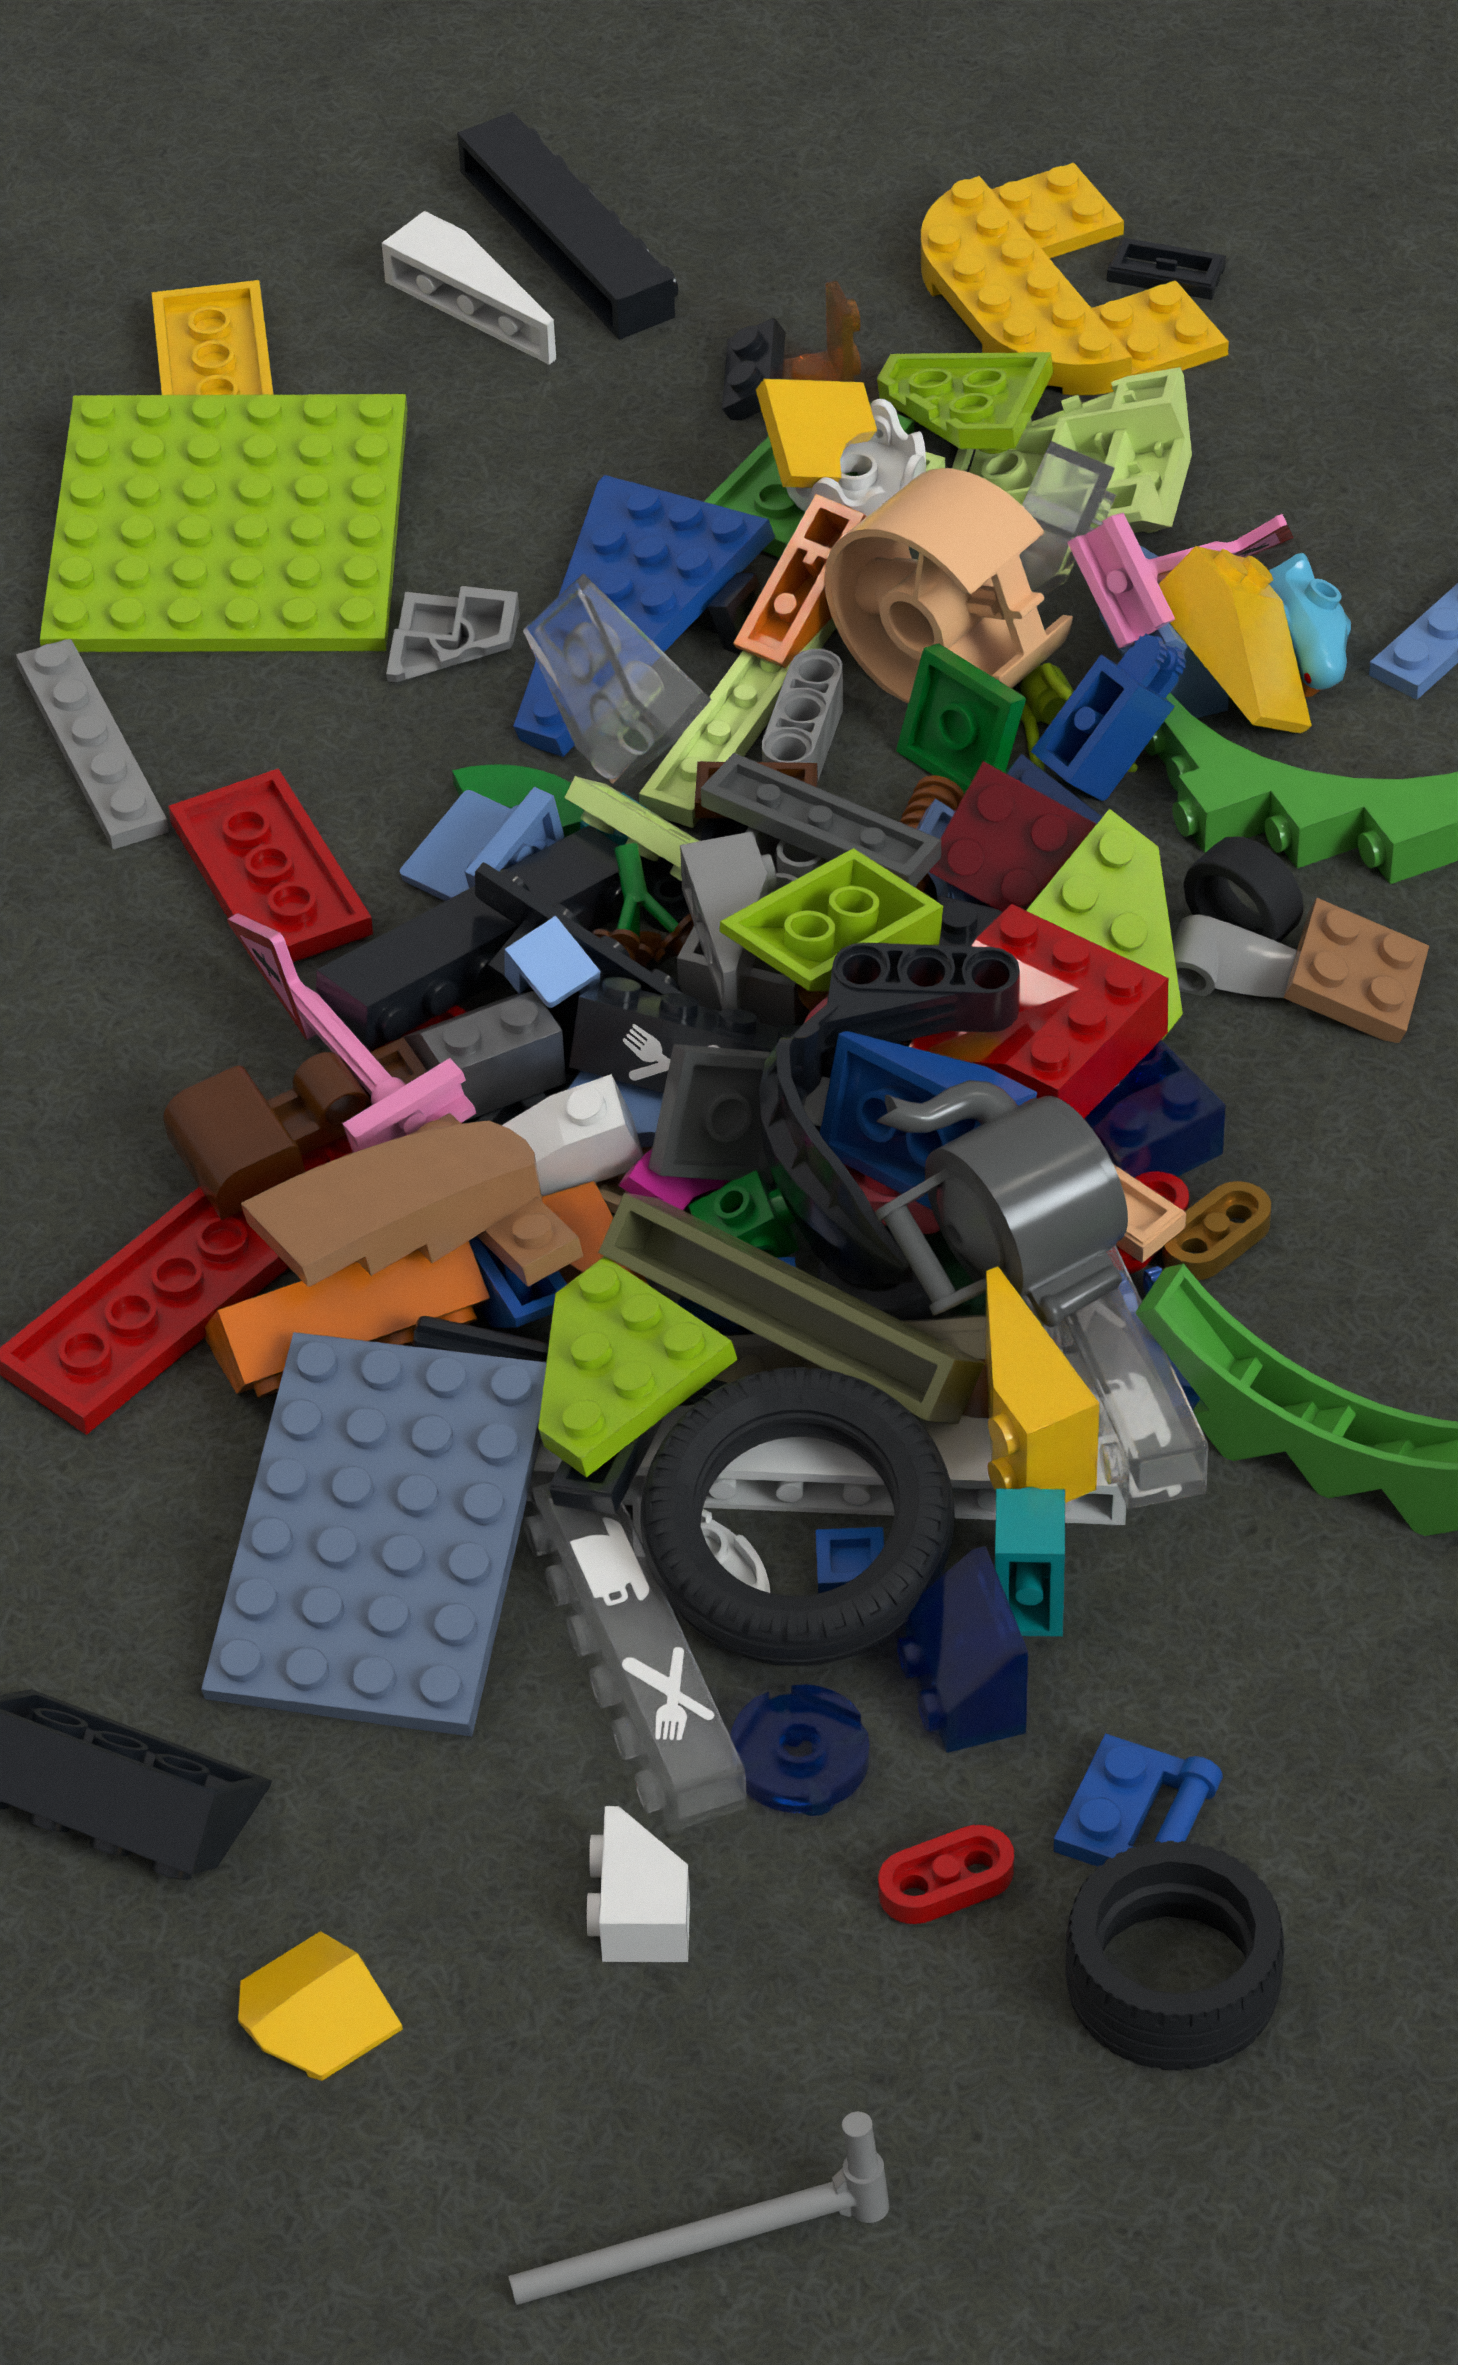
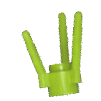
[1020,663,1138,772]

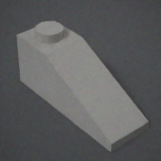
[680,832,777,1010]

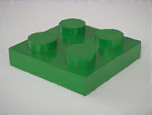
[896,643,1026,794]

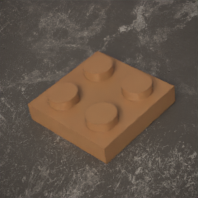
[1283,898,1429,1043]

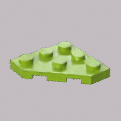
[877,352,1053,454]
[1026,809,1183,1065]
[538,1256,737,1477]

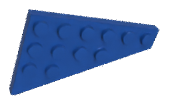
[514,475,775,757]

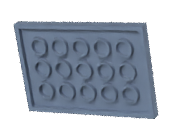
[201,1332,547,1737]

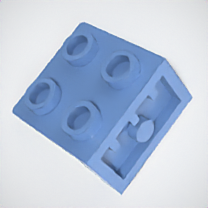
[400,787,565,901]

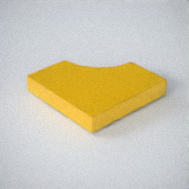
[756,379,877,488]

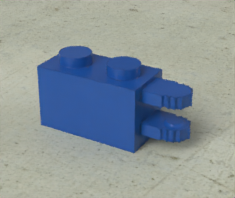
[1030,633,1187,801]

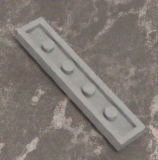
[16,639,169,850]

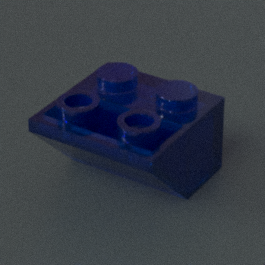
[1084,1040,1226,1178]

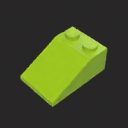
[719,848,943,991]

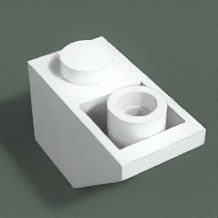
[587,1806,690,1962]

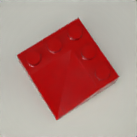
[909,904,1169,1118]

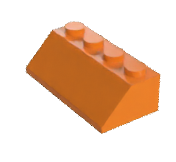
[205,1241,490,1398]

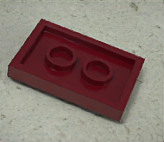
[929,761,1097,912]

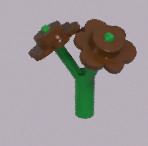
[592,843,694,968]

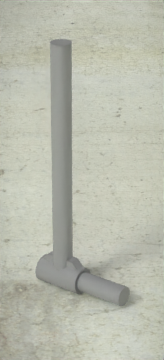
[508,2111,889,2305]

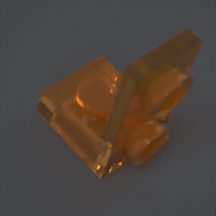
[782,281,861,382]

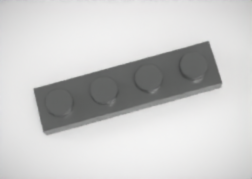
[701,753,941,887]

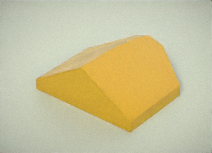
[238,1931,403,2081]

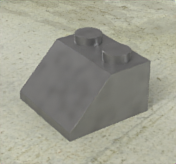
[399,991,566,1122]

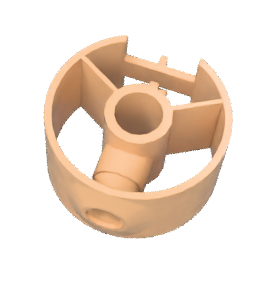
[824,468,1073,703]

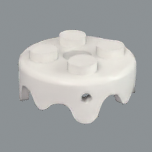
[786,399,926,516]

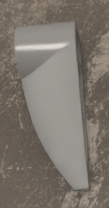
[1172,915,1297,998]

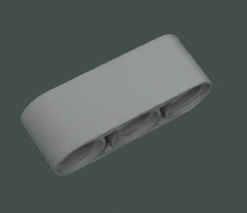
[762,649,843,780]

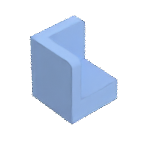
[505,916,600,1008]

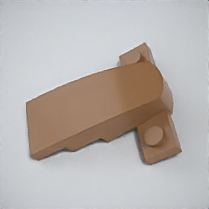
[241,1113,583,1287]

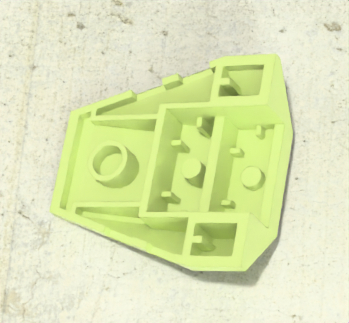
[952,367,1192,533]

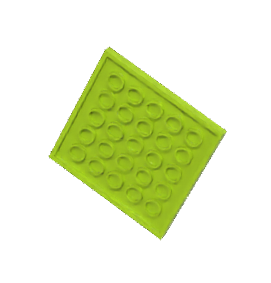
[40,394,408,652]

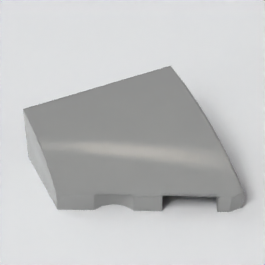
[386,586,520,682]

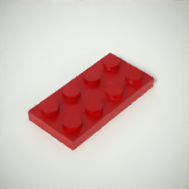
[168,768,373,973]

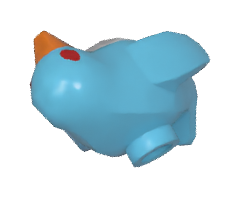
[1269,553,1351,697]

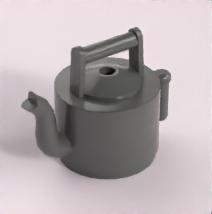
[874,1080,1128,1327]

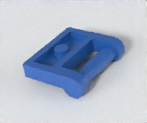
[1054,1734,1223,1867]

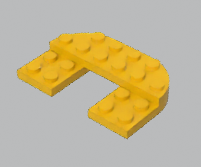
[921,163,1229,395]

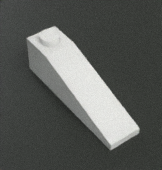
[382,211,556,365]
[502,1074,643,1197]

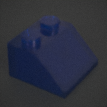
[897,1546,1028,1753]

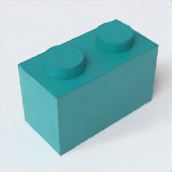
[994,1487,1065,1637]

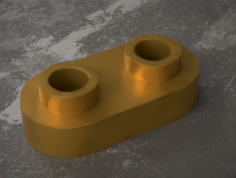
[1162,1181,1271,1280]

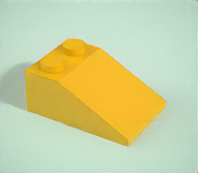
[1159,546,1312,734]
[985,1266,1100,1503]

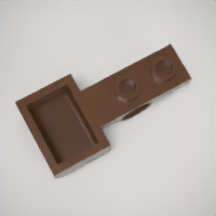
[163,1037,428,1220]

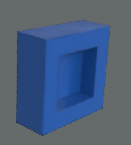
[816,1527,884,1593]

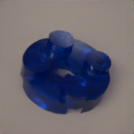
[730,1684,870,1816]

